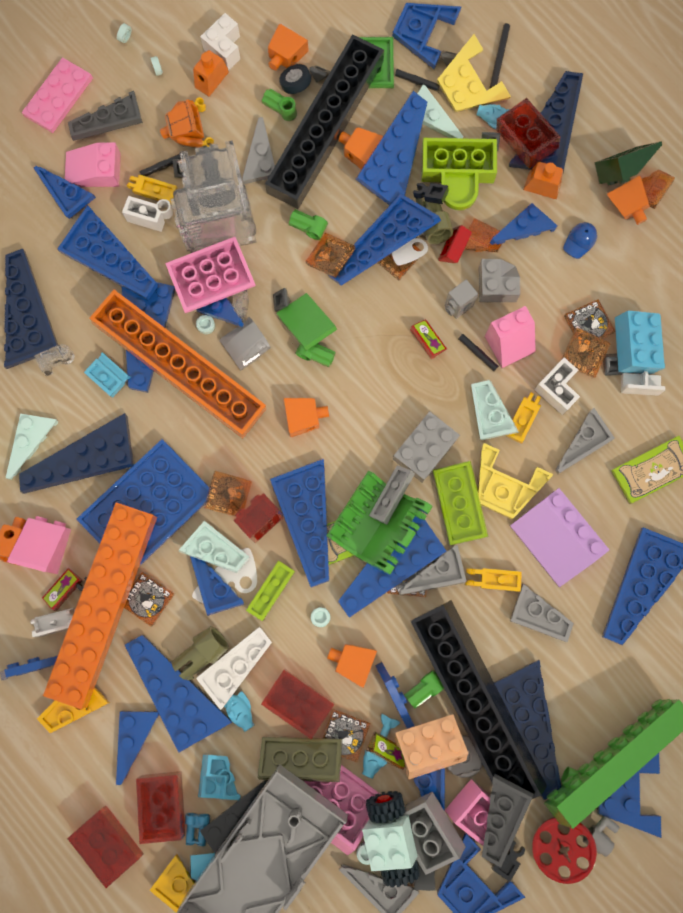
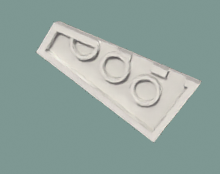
[196,627,272,710]

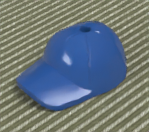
[563,222,598,259]

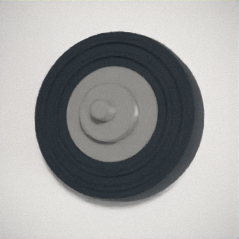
[279,64,312,94]

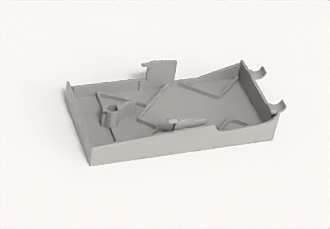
[177,764,348,913]

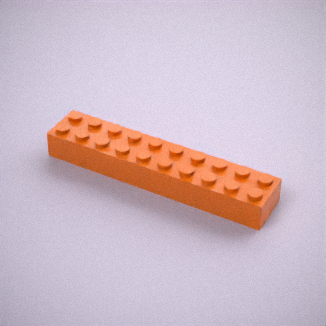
[89,290,266,439]
[43,503,157,709]

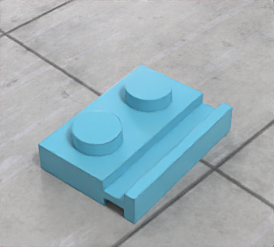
[84,352,131,398]

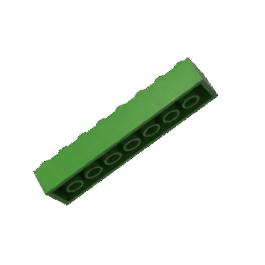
[544,699,683,829]

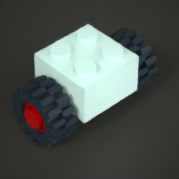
[362,791,420,888]

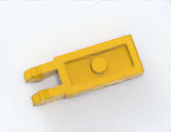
[465,568,522,592]

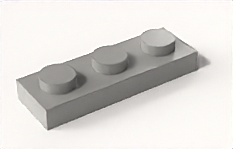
[369,465,415,525]

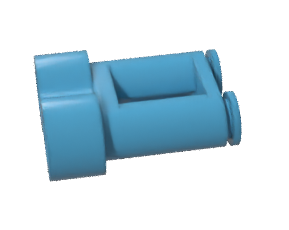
[185,813,210,846]

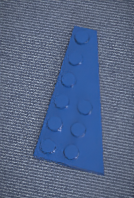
[356,91,428,206]
[327,194,441,286]
[57,205,158,300]
[122,282,175,393]
[270,459,329,588]
[338,516,447,618]
[602,527,683,645]
[125,635,232,753]

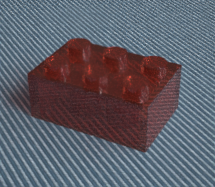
[496,98,561,169]
[233,493,284,544]
[261,668,335,739]
[136,771,185,844]
[67,805,144,888]

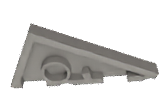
[242,117,275,184]
[555,408,615,474]
[399,545,467,595]
[339,864,419,913]

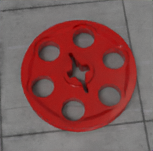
[532,817,597,884]

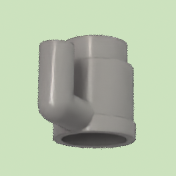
[583,816,620,857]

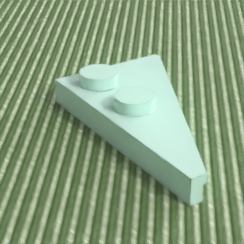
[418,85,464,138]
[6,414,58,480]

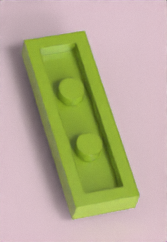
[246,560,295,621]

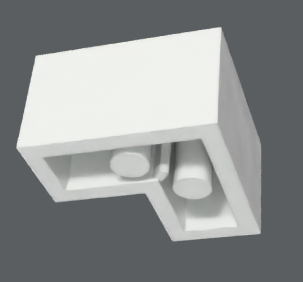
[200,13,240,70]
[534,358,580,415]

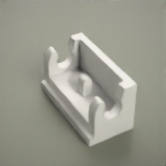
[30,608,75,637]

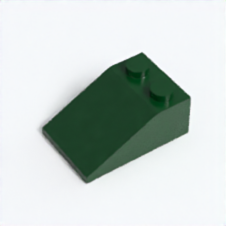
[594,141,662,186]

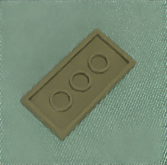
[257,737,343,782]

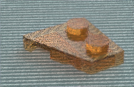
[642,170,675,209]
[464,218,503,252]

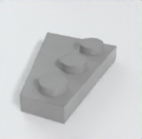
[510,584,574,642]

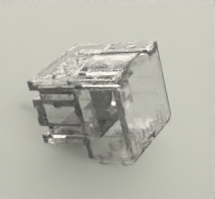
[170,140,256,253]

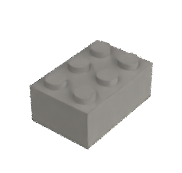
[393,411,460,483]
[403,792,466,875]

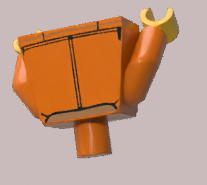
[160,97,214,151]

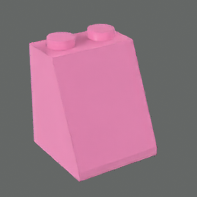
[485,306,536,368]
[7,516,71,574]

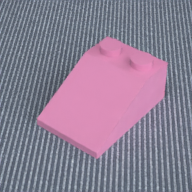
[65,143,121,187]
[445,779,491,846]

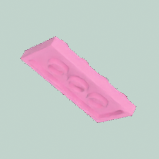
[22,57,93,133]

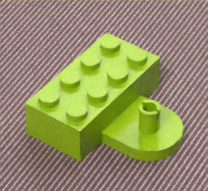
[421,138,497,210]

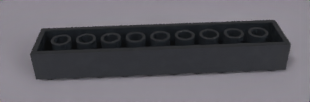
[265,34,384,209]
[411,600,547,799]

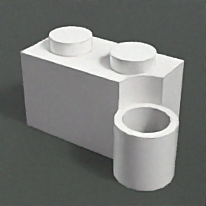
[122,196,173,232]

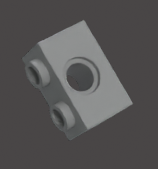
[445,279,478,319]

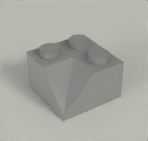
[479,259,520,302]

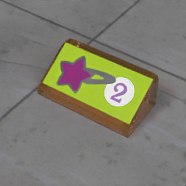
[366,731,405,770]

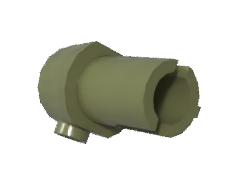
[416,198,453,244]
[171,626,229,681]

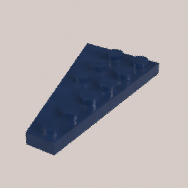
[509,71,583,173]
[4,248,60,369]
[19,413,134,494]
[494,660,561,800]

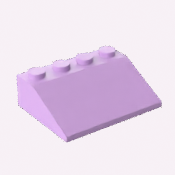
[510,488,609,587]

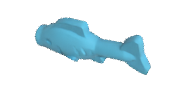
[476,104,533,135]
[224,691,254,732]
[362,714,400,779]

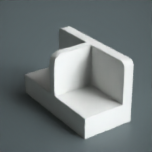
[621,371,665,396]

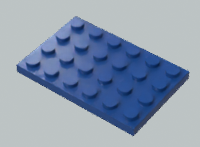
[77,439,215,567]

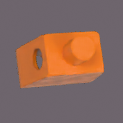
[268,24,309,71]
[193,50,229,97]
[338,127,383,169]
[523,162,563,199]
[607,175,650,225]
[284,398,329,437]
[0,517,26,566]
[327,644,377,688]

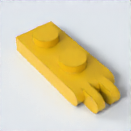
[127,175,178,205]
[505,392,541,444]

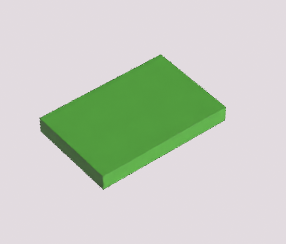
[359,37,394,88]
[276,293,337,351]

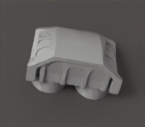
[219,317,271,371]

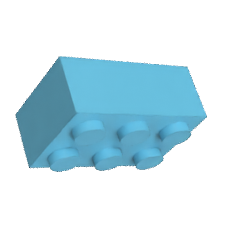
[615,311,665,374]

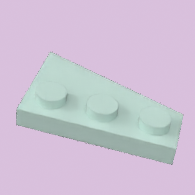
[471,380,519,440]
[179,521,249,573]

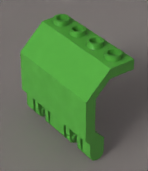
[326,471,433,575]

